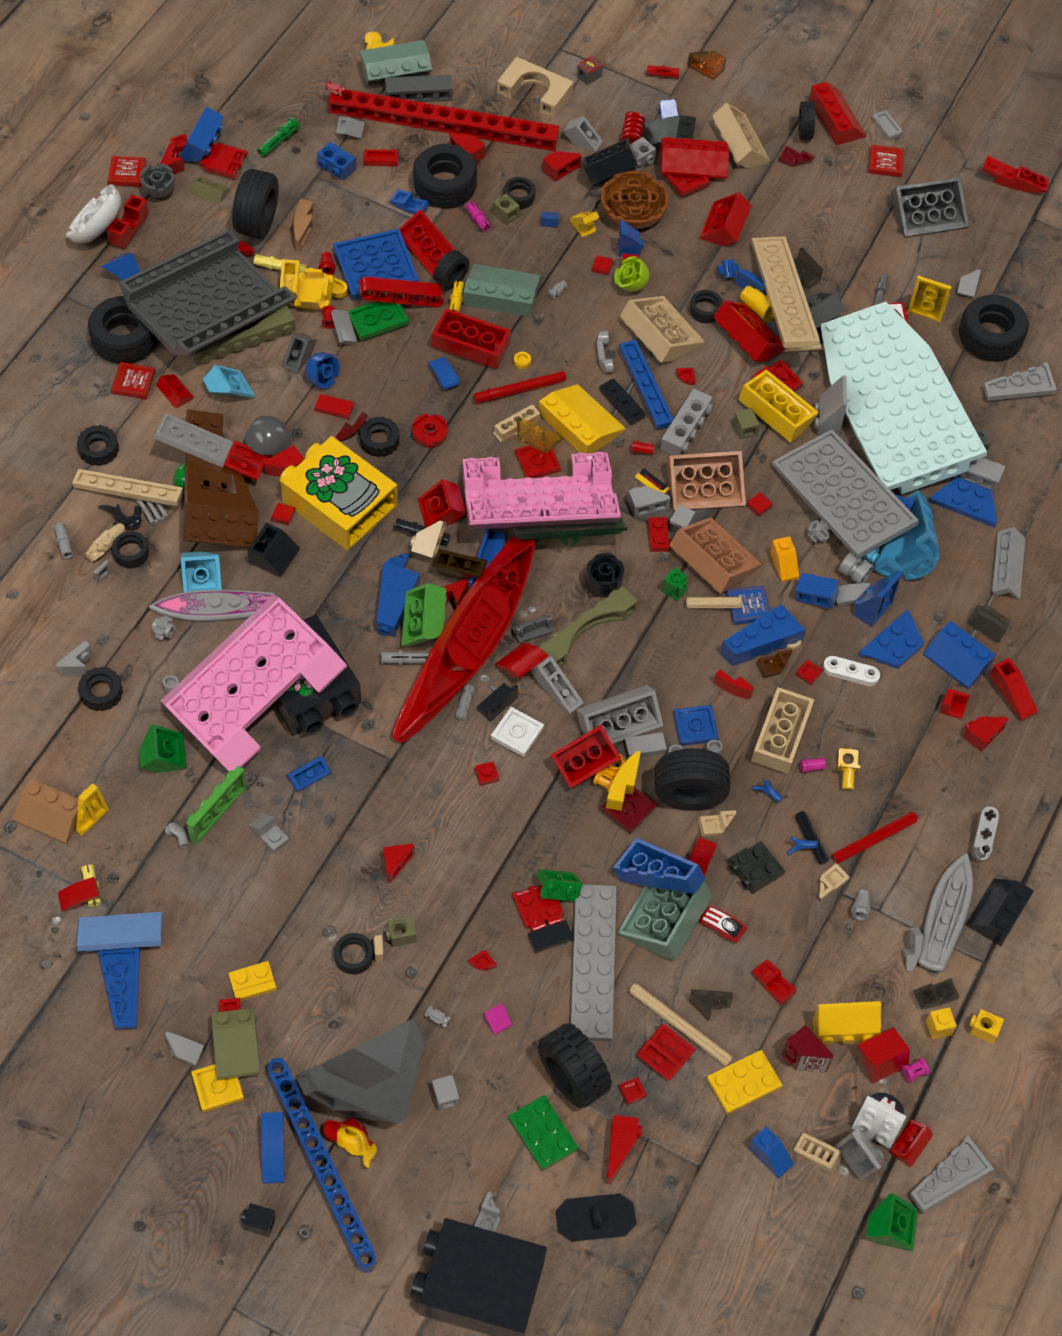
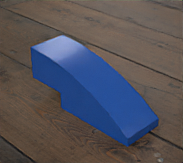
[261,1112,285,1184]

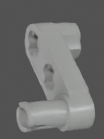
[972,806,999,862]

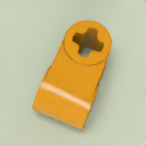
[593,754,625,792]

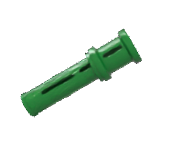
[257,117,300,158]

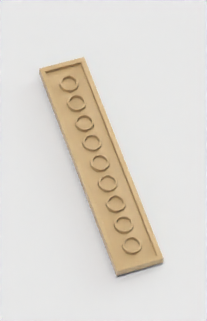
[751,236,820,348]

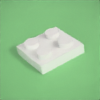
[491,707,544,757]

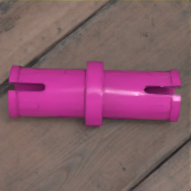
[465,201,492,232]

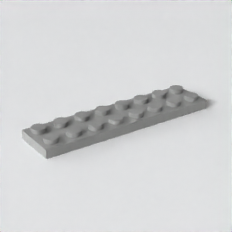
[571,884,616,1042]

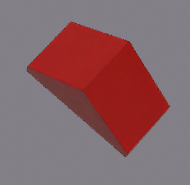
[383,843,415,884]

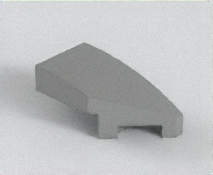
[836,583,870,607]

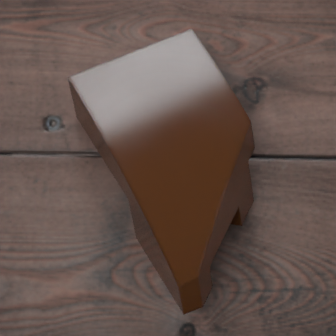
[756,649,793,678]

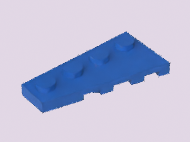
[98,948,140,1030]

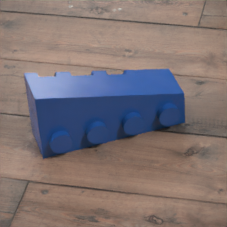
[721,604,806,666]
[613,838,706,894]

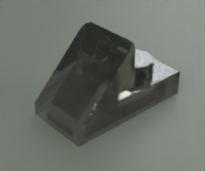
[689,989,732,1021]

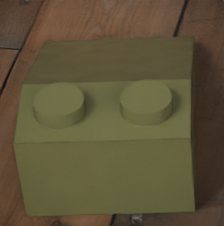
[211,1008,260,1080]

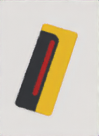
[635,469,670,494]

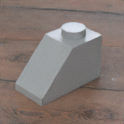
[563,116,603,153]
[627,486,670,518]

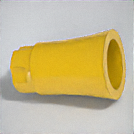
[740,286,774,322]

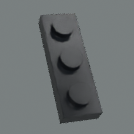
[599,378,646,426]

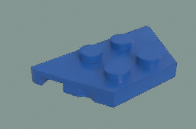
[929,477,997,528]
[858,610,924,669]

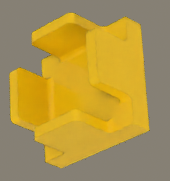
[292,268,334,310]

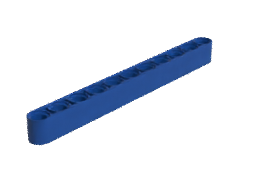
[268,1058,377,1273]

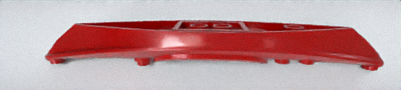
[392,526,536,743]

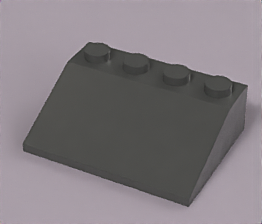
[890,177,969,237]

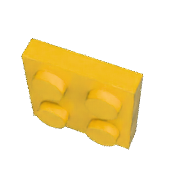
[191,1064,244,1113]

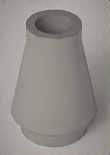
[851,890,871,921]

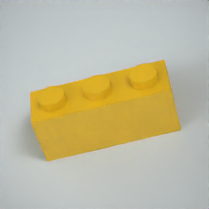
[812,1001,881,1045]

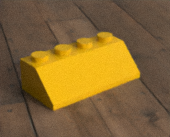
[738,370,819,443]

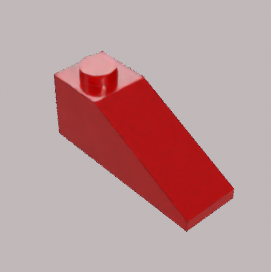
[606,1115,642,1184]

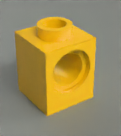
[969,1009,1004,1044]

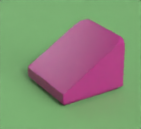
[484,1004,512,1035]

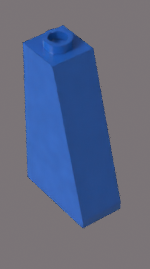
[377,562,420,637]

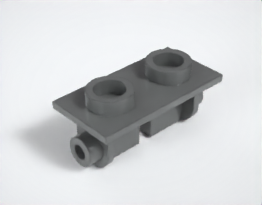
[512,615,554,643]

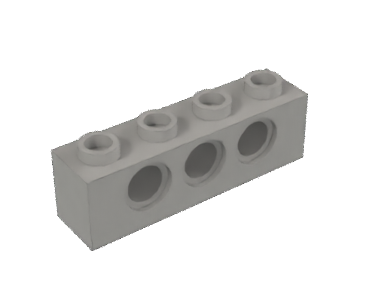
[660,388,714,455]

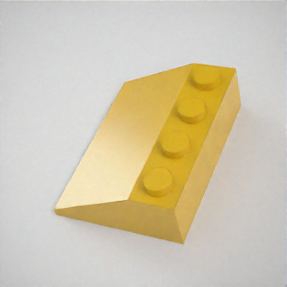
[538,384,626,454]

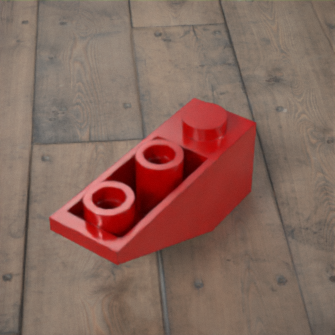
[989,658,1038,721]

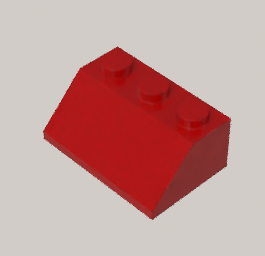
[699,192,752,246]
[550,725,621,789]

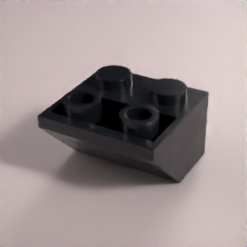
[247,522,300,577]

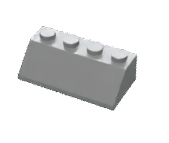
[576,685,664,744]

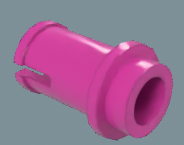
[800,757,826,773]

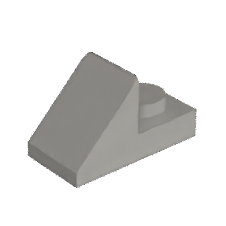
[56,641,93,676]
[248,813,289,853]

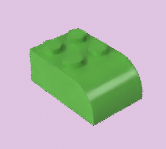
[402,583,447,647]

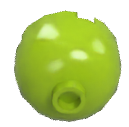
[614,256,650,292]

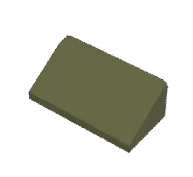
[190,177,230,203]

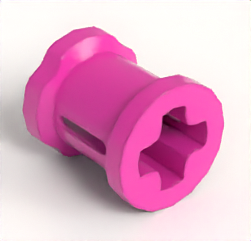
[902,1057,930,1083]

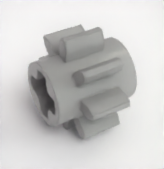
[808,520,831,543]
[151,615,176,641]

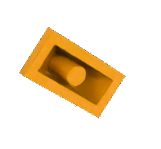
[770,536,799,582]

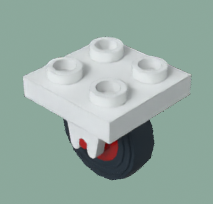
[852,1093,906,1149]

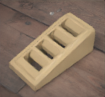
[793,1132,842,1174]

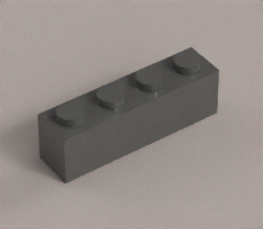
[385,75,453,102]

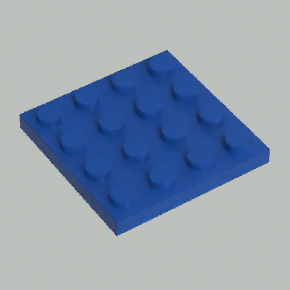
[333,228,419,300]

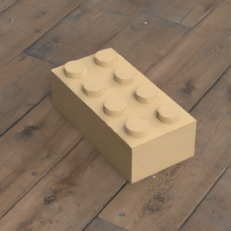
[751,687,814,774]

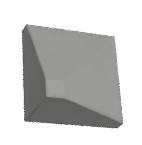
[93,560,111,583]

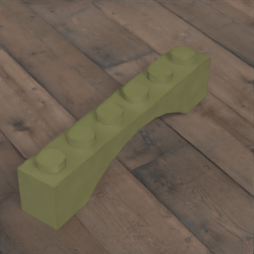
[191,305,296,365]
[538,586,638,667]

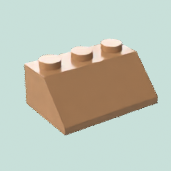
[13,778,78,844]

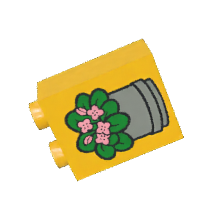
[279,436,398,551]

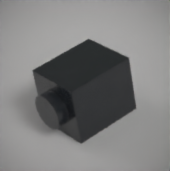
[241,1203,276,1237]

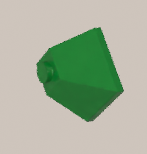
[139,724,187,773]
[866,1193,918,1251]

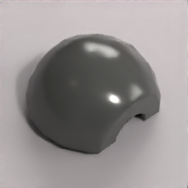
[244,416,290,455]

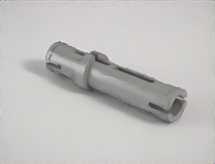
[381,650,430,665]

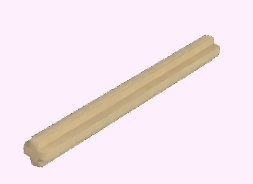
[629,983,733,1066]

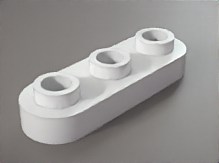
[823,656,880,686]

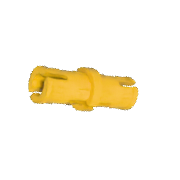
[449,281,465,313]

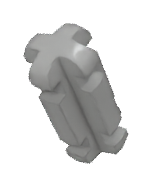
[548,280,567,299]
[425,1006,451,1027]

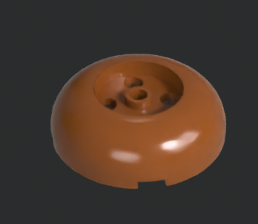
[601,171,669,229]

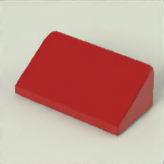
[156,374,194,408]
[889,1120,933,1167]

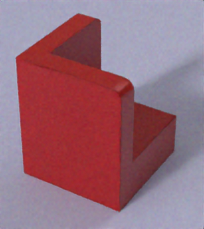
[940,688,970,719]

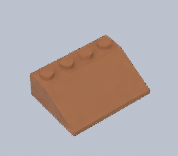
[667,451,746,511]
[669,517,762,594]

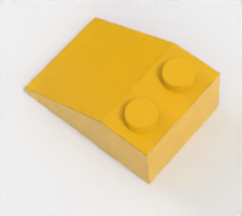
[908,276,952,322]

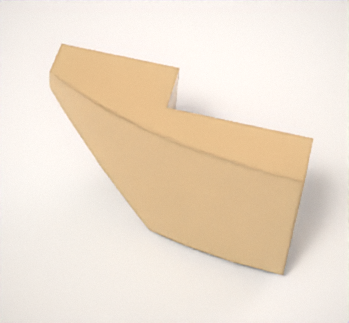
[697,810,736,838]
[819,863,850,900]

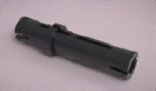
[394,518,451,545]

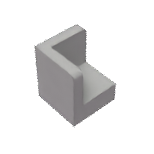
[336,117,364,139]
[670,505,695,528]
[432,1075,459,1111]

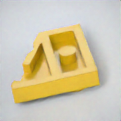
[76,783,109,836]

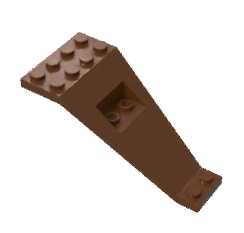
[183,409,258,548]

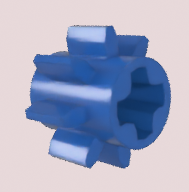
[717,259,739,278]

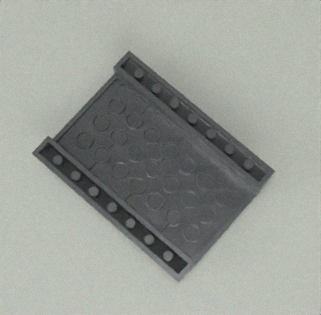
[119,229,297,355]

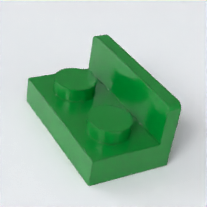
[536,869,583,901]

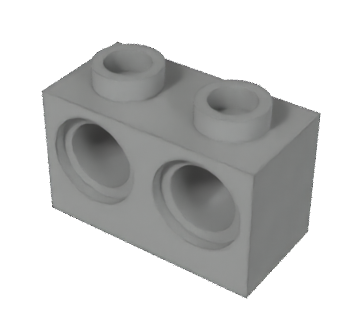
[625,137,656,172]

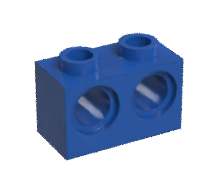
[317,142,356,181]

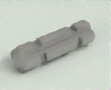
[456,684,474,720]

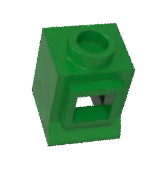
[662,568,688,602]

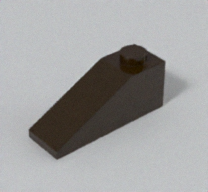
[432,549,488,579]

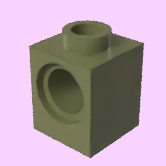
[493,194,520,225]
[733,408,759,439]
[385,916,416,947]

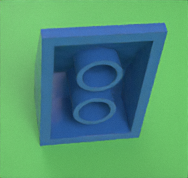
[853,571,903,627]

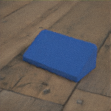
[286,755,331,792]

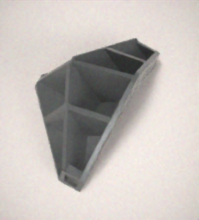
[296,1018,425,1125]

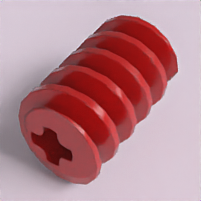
[621,111,645,144]

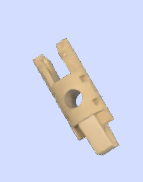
[84,523,125,562]

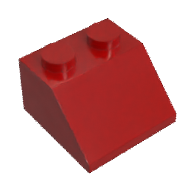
[418,479,467,527]

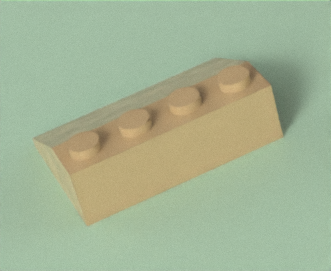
[620,296,705,363]

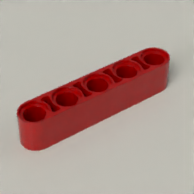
[359,277,444,307]

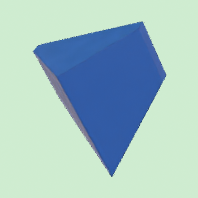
[101,253,141,280]

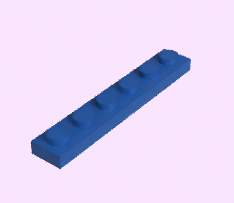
[619,340,674,429]

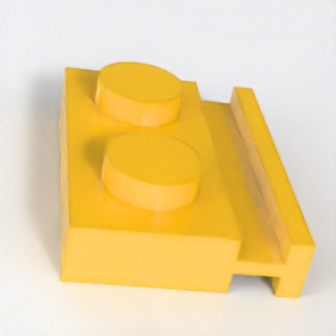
[228,961,277,1001]

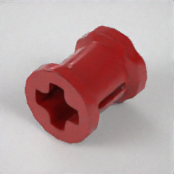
[321,305,337,329]

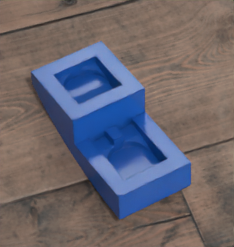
[390,189,429,215]
[428,356,460,390]

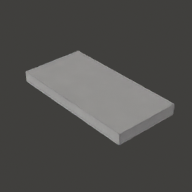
[154,413,233,467]

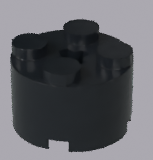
[586,553,624,597]

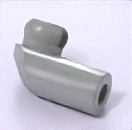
[165,822,189,849]

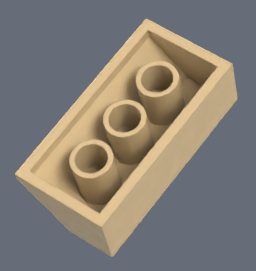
[712,102,770,168]

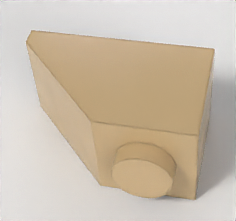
[410,521,447,558]

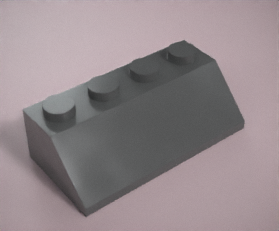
[765,292,845,341]

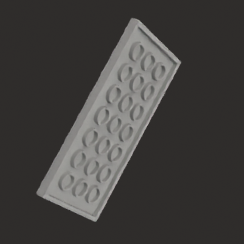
[772,429,919,559]

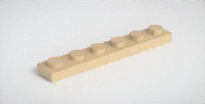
[72,469,184,506]

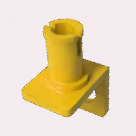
[837,748,861,790]

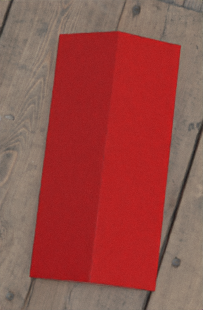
[399,209,456,277]

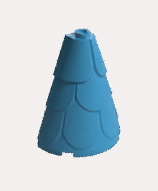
[874,490,940,580]

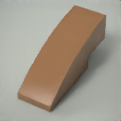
[294,199,314,252]

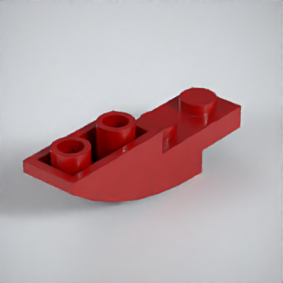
[981,155,1050,193]

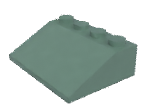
[463,264,541,317]
[617,881,713,960]

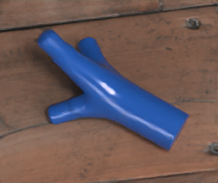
[752,779,783,803]
[787,837,818,855]

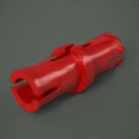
[647,65,680,79]

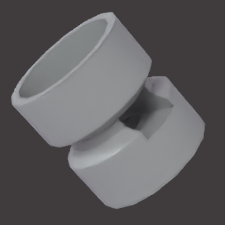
[839,552,874,583]

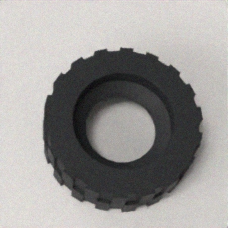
[798,101,816,139]
[433,250,470,290]
[359,416,400,457]
[77,425,119,466]
[78,667,123,711]

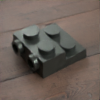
[728,841,785,894]

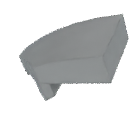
[956,270,981,299]
[902,927,923,971]
[164,1032,204,1066]
[474,1192,501,1232]

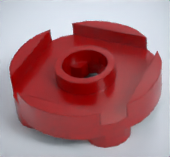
[412,413,448,449]

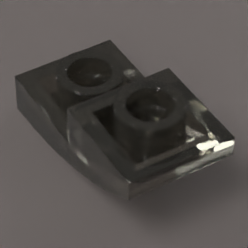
[913,978,960,1010]

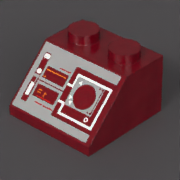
[781,1025,834,1073]

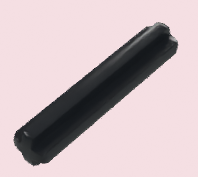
[795,811,829,865]

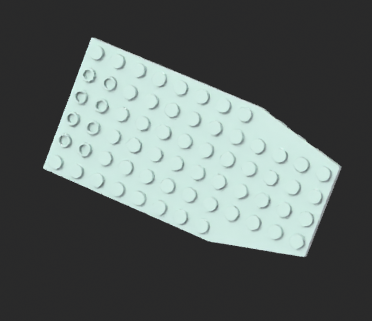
[821,302,987,494]

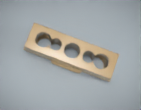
[493,404,541,443]

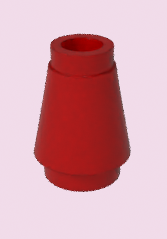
[319,251,336,275]

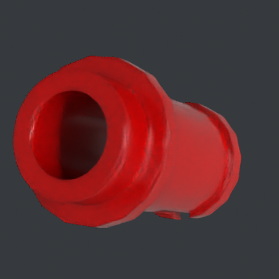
[631,440,654,455]

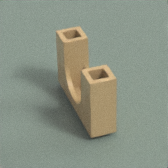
[497,57,574,118]

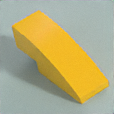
[606,751,641,811]

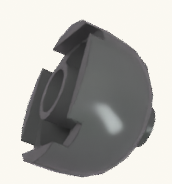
[140,163,175,198]

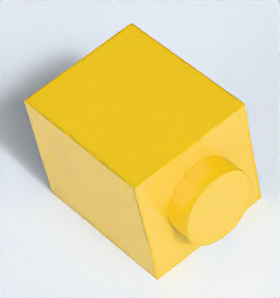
[926,1007,957,1040]

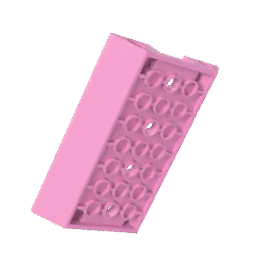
[462,452,621,529]
[161,594,348,771]

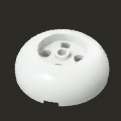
[66,185,121,244]

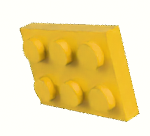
[706,1050,783,1115]

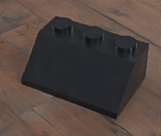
[583,138,638,186]
[966,878,1034,946]

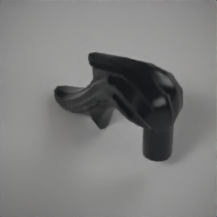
[98,504,142,529]

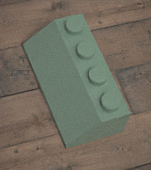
[360,40,432,84]

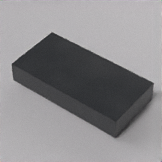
[528,920,574,954]

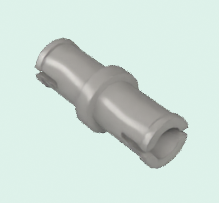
[54,523,74,559]

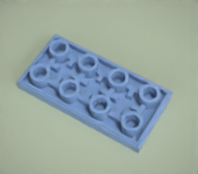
[77,912,163,951]

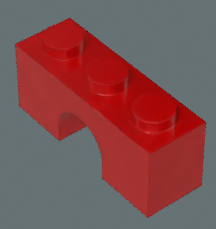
[107,194,149,249]

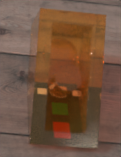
[687,51,726,81]

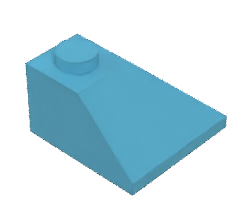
[203,364,256,398]
[181,552,222,592]

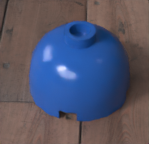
[305,352,340,389]

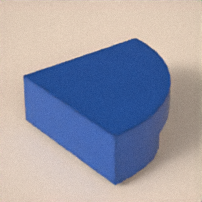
[387,554,409,568]

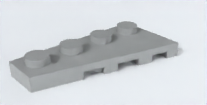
[983,362,1057,401]
[910,1136,994,1214]

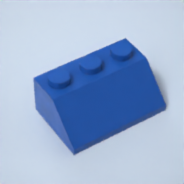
[180,106,224,162]
[923,621,996,689]

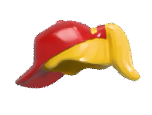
[324,1118,377,1168]

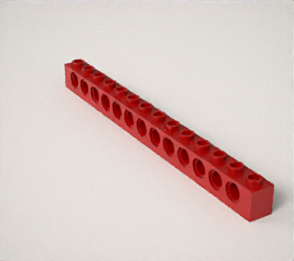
[328,89,560,152]

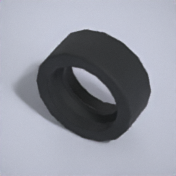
[503,177,535,209]
[689,290,723,323]
[112,531,149,568]
[334,933,374,975]

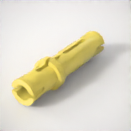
[254,254,307,273]

